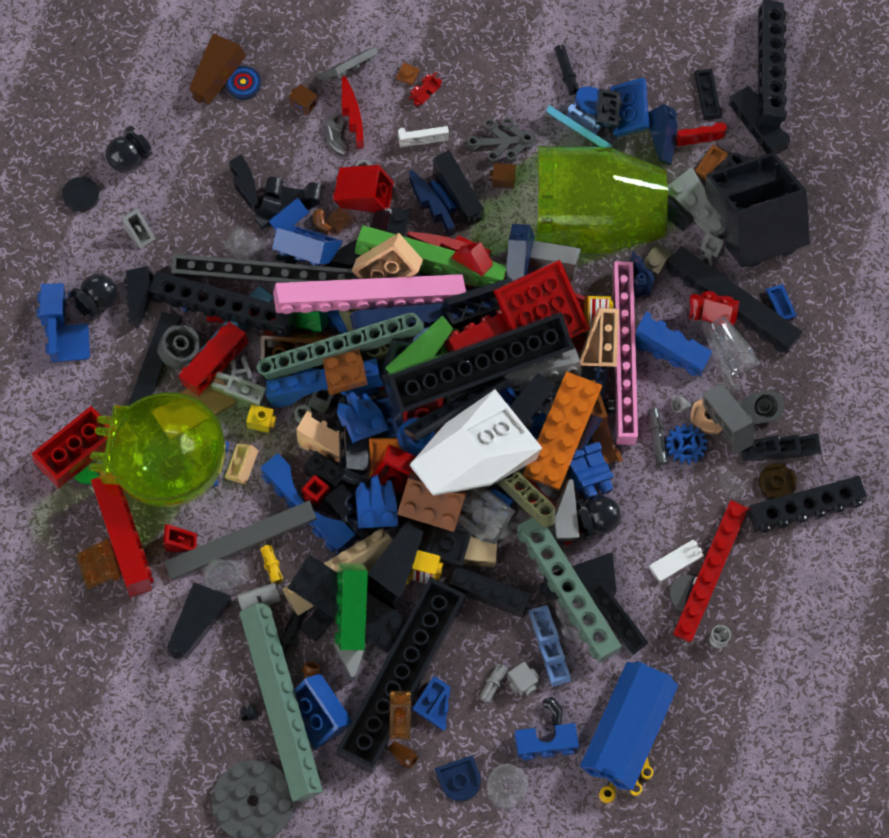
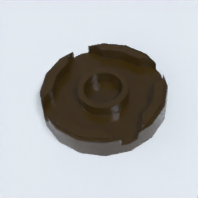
[758,463,797,499]

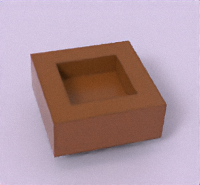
[396,62,420,86]

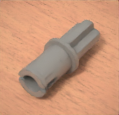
[480,664,508,703]

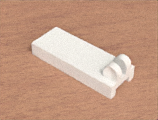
[398,126,449,148]
[649,540,704,583]

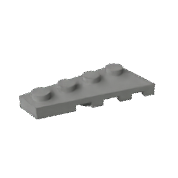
[664,167,725,238]

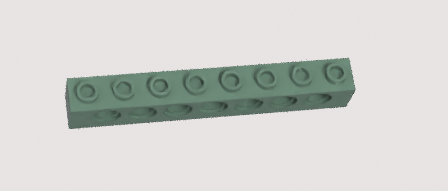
[517,517,622,663]

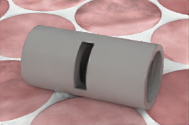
[237,583,281,611]

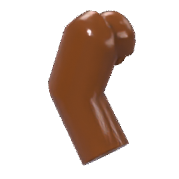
[312,209,333,235]

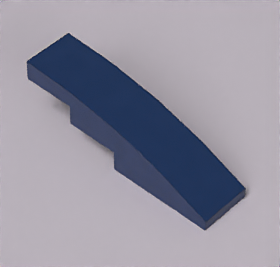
[409,170,455,236]

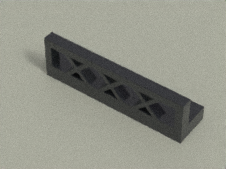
[441,277,513,327]

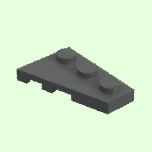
[317,46,379,81]

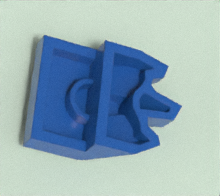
[337,391,389,443]
[356,475,398,528]

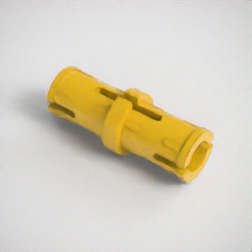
[260,545,284,585]

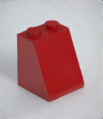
[333,164,394,213]

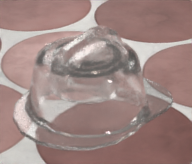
[204,559,249,590]

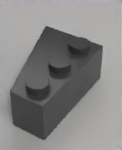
[702,383,755,455]

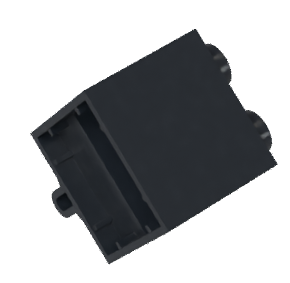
[705,152,810,267]

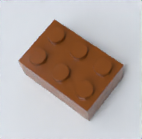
[397,471,467,532]

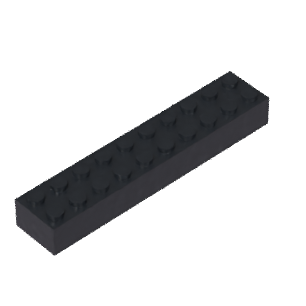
[382,312,574,413]
[337,577,466,774]

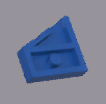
[411,676,450,731]

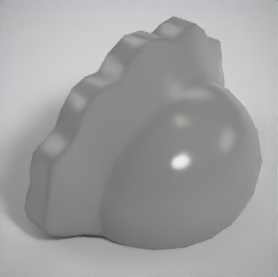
[671,395,691,413]

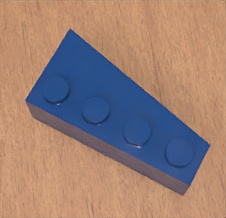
[635,311,713,377]

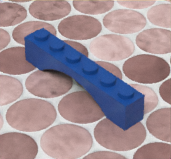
[266,358,384,409]
[260,453,356,555]

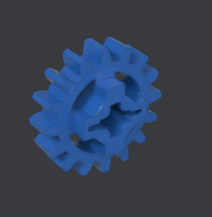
[665,423,708,465]

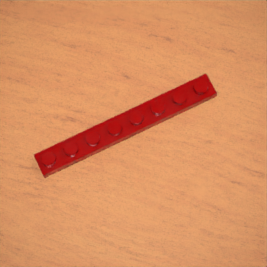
[672,500,748,643]

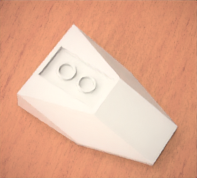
[410,390,542,496]

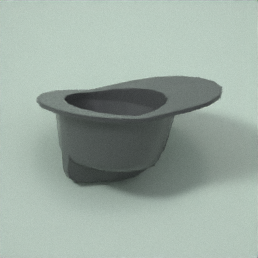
[742,391,784,424]

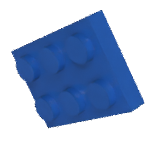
[610,78,649,138]

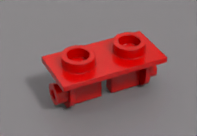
[408,72,442,107]

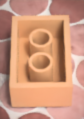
[352,233,423,279]

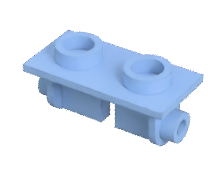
[566,102,602,135]

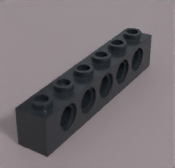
[747,476,867,533]

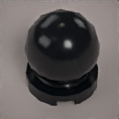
[105,125,153,173]
[68,274,117,321]
[576,496,621,541]

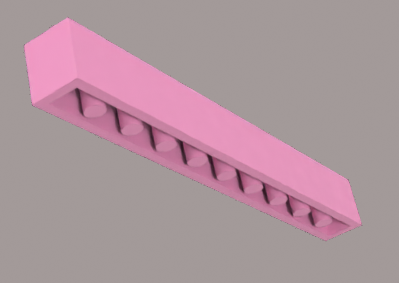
[612,261,638,445]
[273,274,466,314]

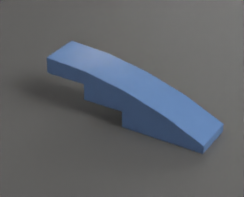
[528,605,571,687]

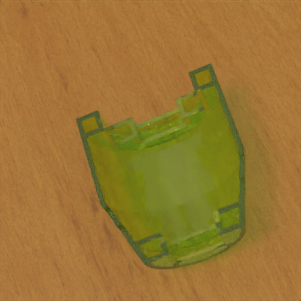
[535,145,668,253]

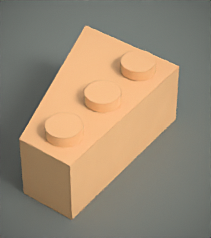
[579,308,619,367]

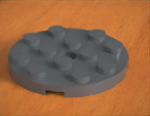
[212,760,294,838]

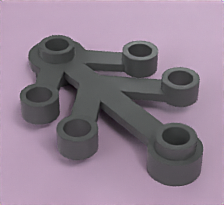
[466,117,536,164]

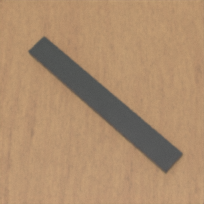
[164,501,317,580]

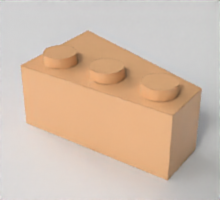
[296,410,340,466]

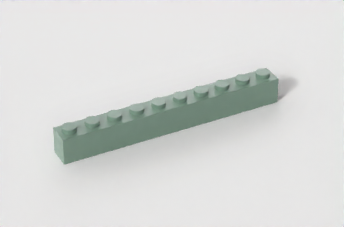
[240,603,323,802]

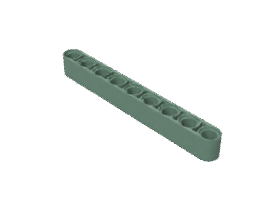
[257,313,424,380]

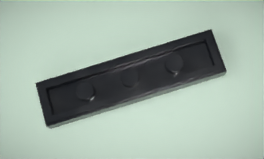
[587,579,649,655]

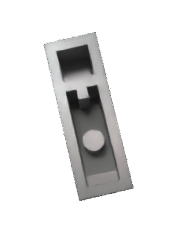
[548,479,579,542]

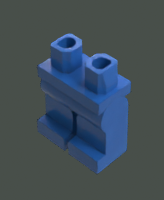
[567,442,614,500]

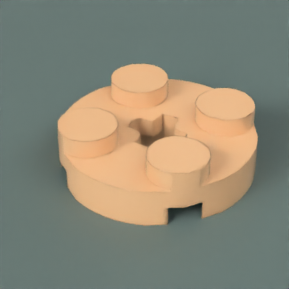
[690,399,723,435]

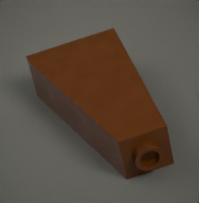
[189,33,246,105]

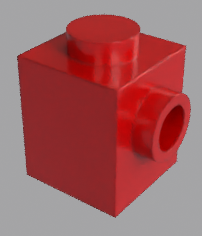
[302,475,330,508]

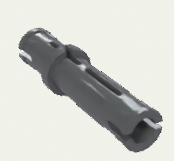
[647,408,668,466]

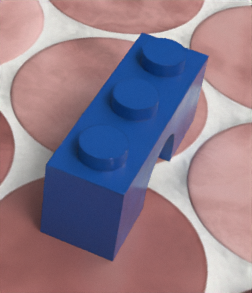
[514,723,579,761]

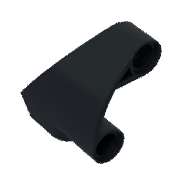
[255,177,324,229]

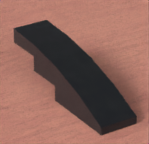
[741,433,822,461]

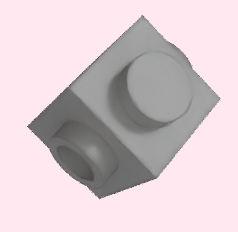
[507,662,539,696]

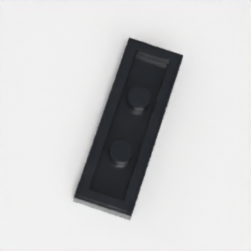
[694,69,722,120]

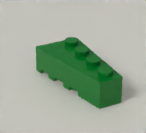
[335,563,368,650]

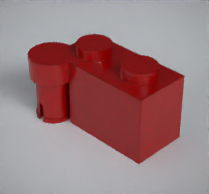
[688,291,739,328]

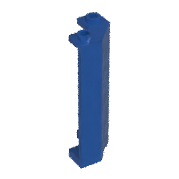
[580,661,678,790]

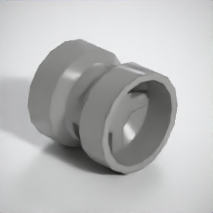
[709,625,731,649]

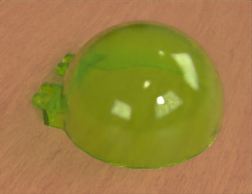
[88,392,226,508]

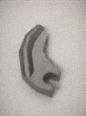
[324,114,347,156]

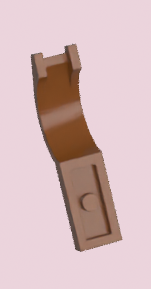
[591,380,623,464]

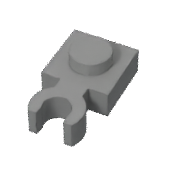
[699,233,724,266]

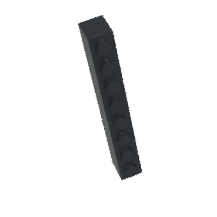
[666,246,803,354]

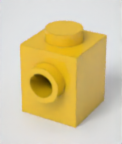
[246,404,277,433]

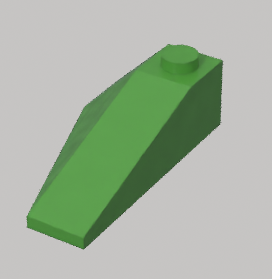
[385,316,453,373]

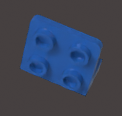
[45,318,90,362]

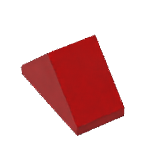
[451,241,493,277]
[163,524,197,552]

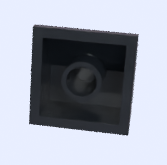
[370,207,411,237]

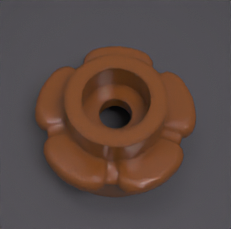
[302,661,321,678]

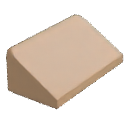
[224,444,258,485]

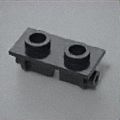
[656,197,694,232]

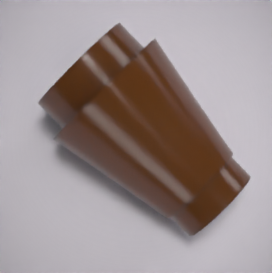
[388,741,419,769]

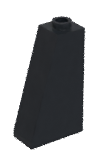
[433,150,484,225]
[540,553,617,600]
[167,583,232,660]

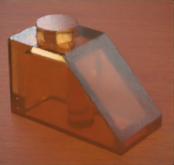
[390,691,411,739]

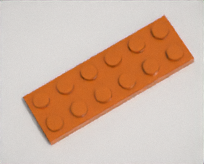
[523,371,602,491]

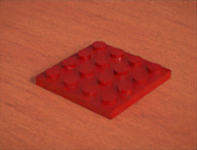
[493,260,590,339]

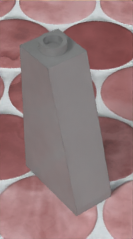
[507,241,581,280]

